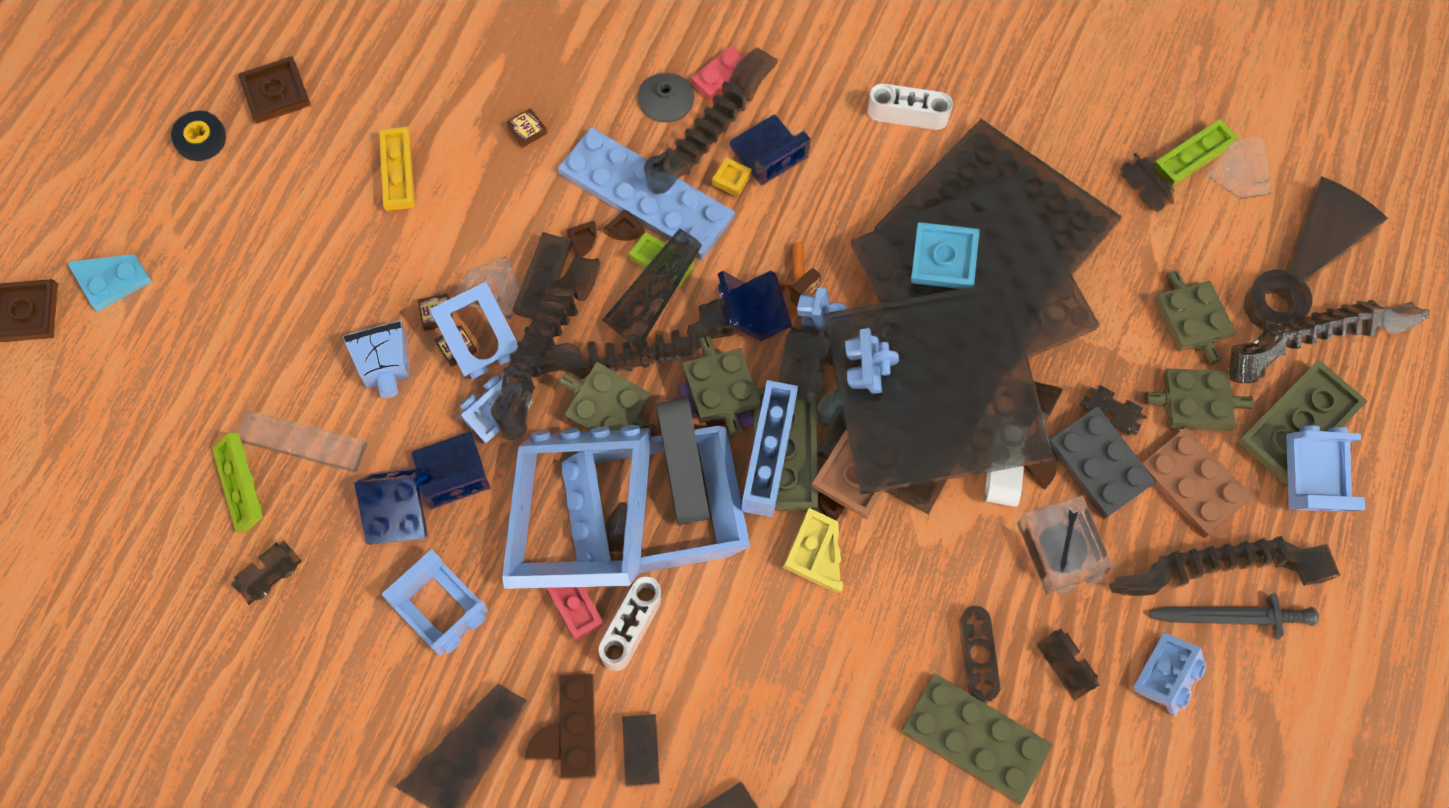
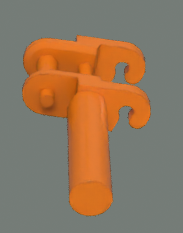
[779,242,816,314]

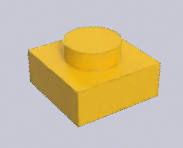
[712,157,752,197]

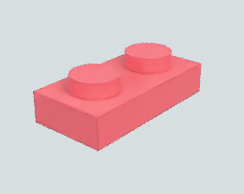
[691,46,751,102]
[547,587,605,642]

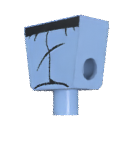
[343,320,409,398]

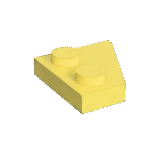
[782,508,843,594]

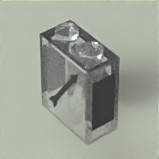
[1017,495,1114,595]

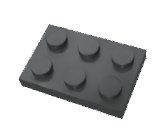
[1046,406,1156,519]

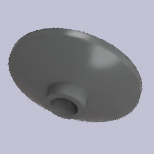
[638,73,694,122]

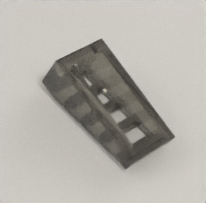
[605,502,628,552]

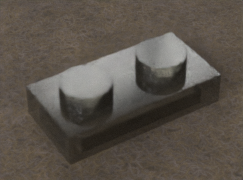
[622,714,660,787]

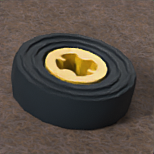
[171,110,226,161]

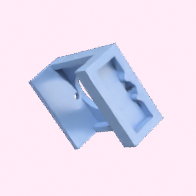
[429,282,520,379]
[381,549,489,656]

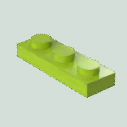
[1153,119,1239,188]
[212,433,263,532]

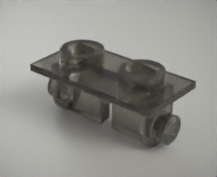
[1120,152,1175,212]
[1079,385,1147,436]
[231,540,302,605]
[1037,629,1100,701]

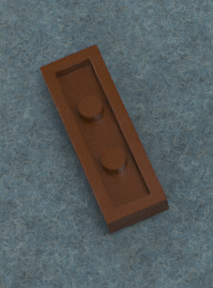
[559,674,596,780]

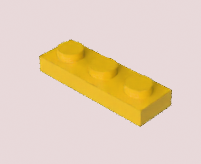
[379,127,415,211]

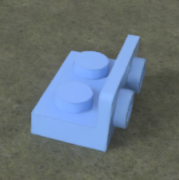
[457,374,532,443]
[1134,632,1206,716]

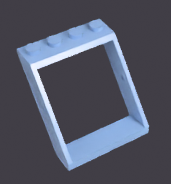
[502,425,651,589]
[561,426,750,573]

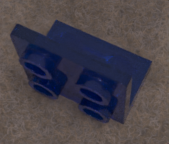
[729,115,811,186]
[717,270,792,341]
[411,432,491,510]
[354,467,431,544]

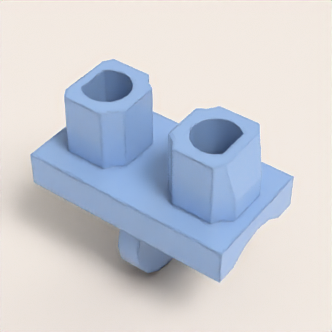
[797,287,849,341]
[845,328,899,394]

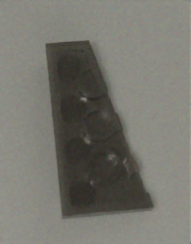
[602,228,702,350]

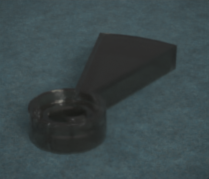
[1244,176,1388,333]

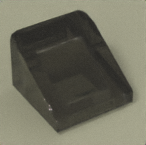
[1018,381,1063,421]

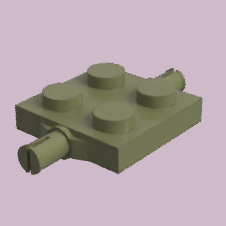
[1153,270,1236,364]
[681,336,760,436]
[558,362,656,435]
[1145,368,1253,431]

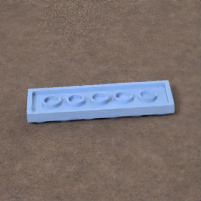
[558,127,735,260]

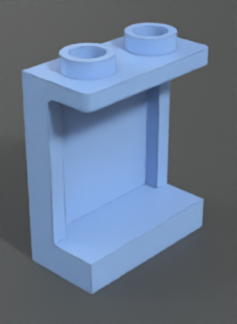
[1286,426,1365,512]

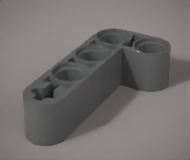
[655,395,710,525]

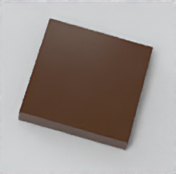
[238,56,311,124]
[0,279,58,342]

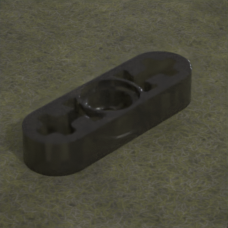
[959,606,1000,704]

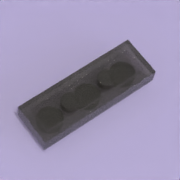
[513,232,572,322]

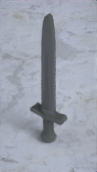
[1148,593,1319,640]

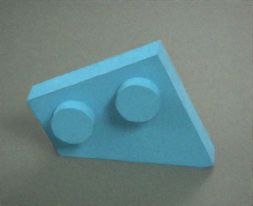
[68,254,152,312]

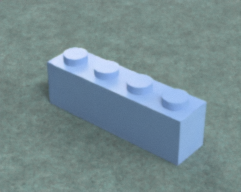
[742,380,798,518]

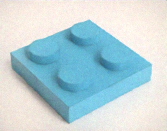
[911,222,980,290]

